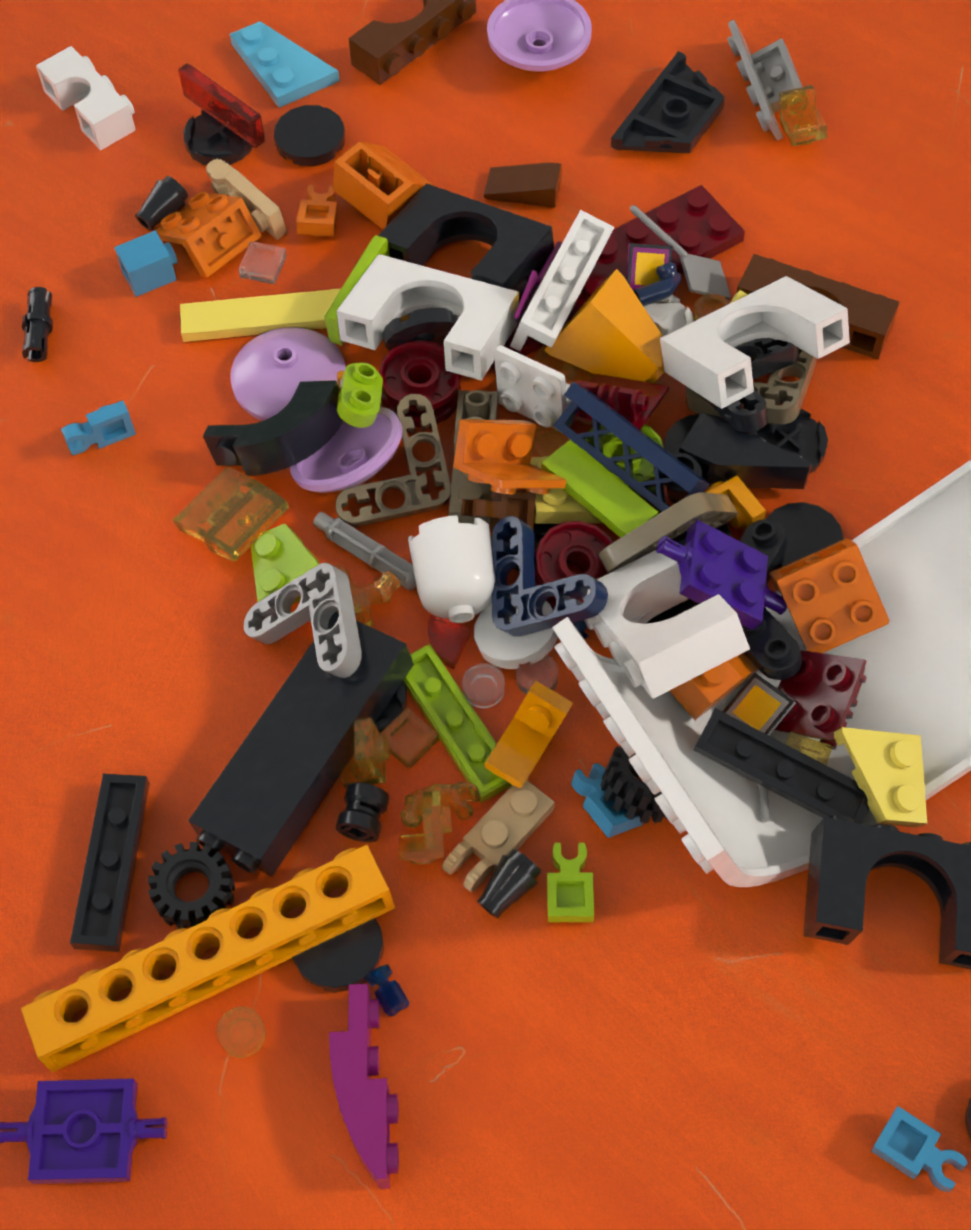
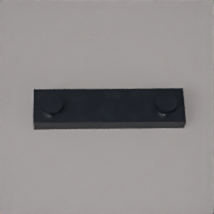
[694,708,870,824]
[70,773,150,952]

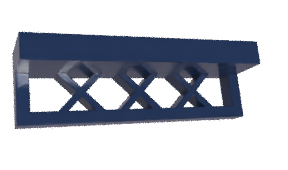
[553,382,710,512]

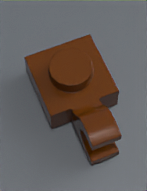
[461,491,536,533]

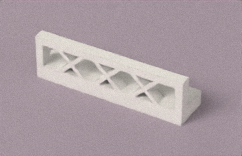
[510,210,614,351]

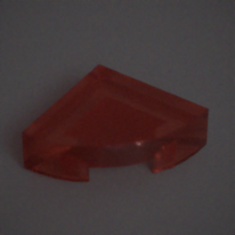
[428,615,470,669]

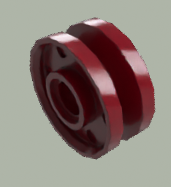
[379,340,461,427]
[535,521,614,610]

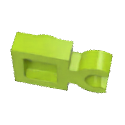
[547,843,594,922]

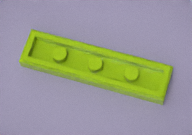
[403,644,512,803]

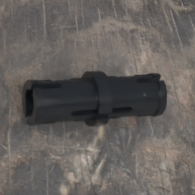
[22,287,53,362]

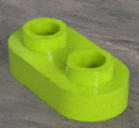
[337,362,383,428]

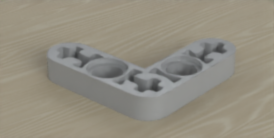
[244,563,362,678]

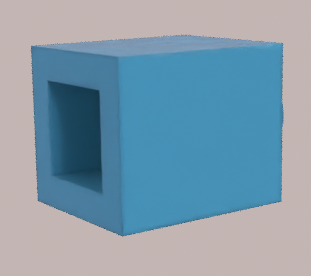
[114,230,178,297]

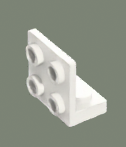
[494,345,575,434]

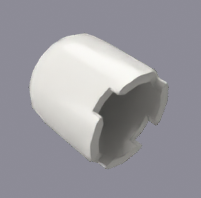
[408,516,495,623]

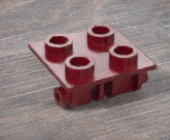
[571,374,669,430]
[774,650,867,750]

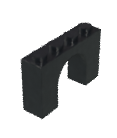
[378,183,554,297]
[803,815,971,969]

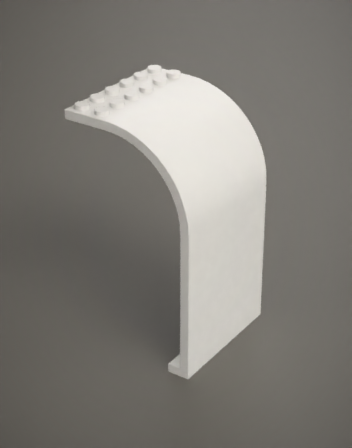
[552,460,971,887]

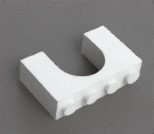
[337,254,519,381]
[660,276,850,409]
[583,550,750,699]

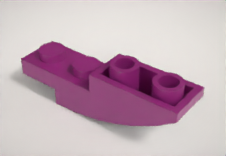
[329,984,399,1189]

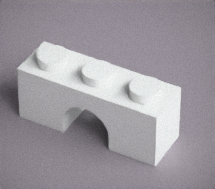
[36,46,136,151]

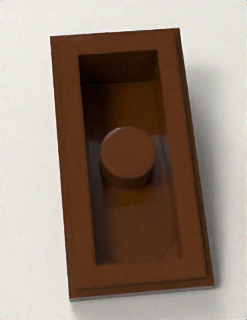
[484,163,562,208]

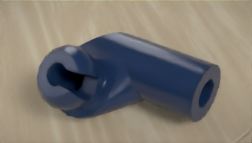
[634,262,681,307]

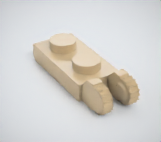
[206,158,287,240]
[442,780,555,892]

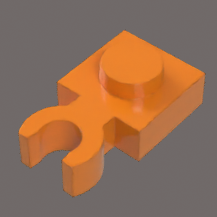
[296,184,338,237]

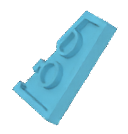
[230,21,340,108]

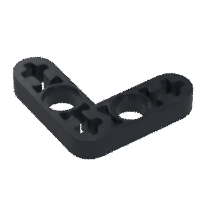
[703,338,799,432]

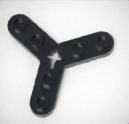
[647,519,802,680]

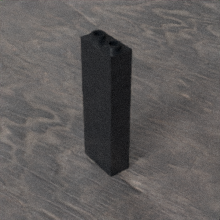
[188,611,414,877]

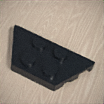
[611,51,725,153]

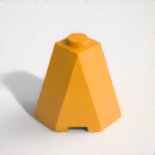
[544,269,664,383]

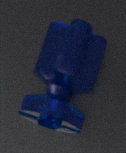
[365,964,410,1016]

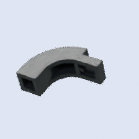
[203,380,343,476]

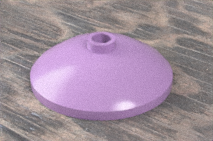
[487,0,592,72]
[231,327,346,421]
[290,407,403,493]

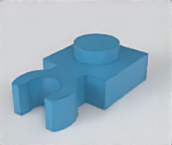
[61,400,136,455]
[571,763,643,838]
[871,1106,968,1193]

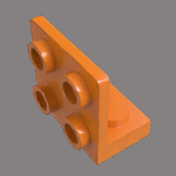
[156,191,263,277]
[453,419,566,494]
[769,538,890,653]

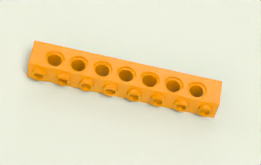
[21,845,395,1073]

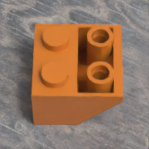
[333,141,436,230]

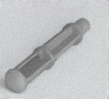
[313,512,417,590]

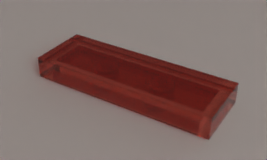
[178,63,265,148]

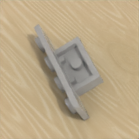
[727,20,807,141]

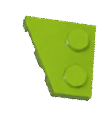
[250,524,319,604]

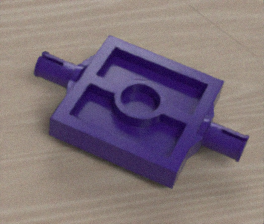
[656,520,787,630]
[0,1078,168,1184]

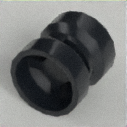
[335,783,390,842]

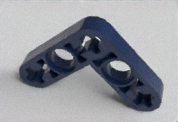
[491,516,608,637]

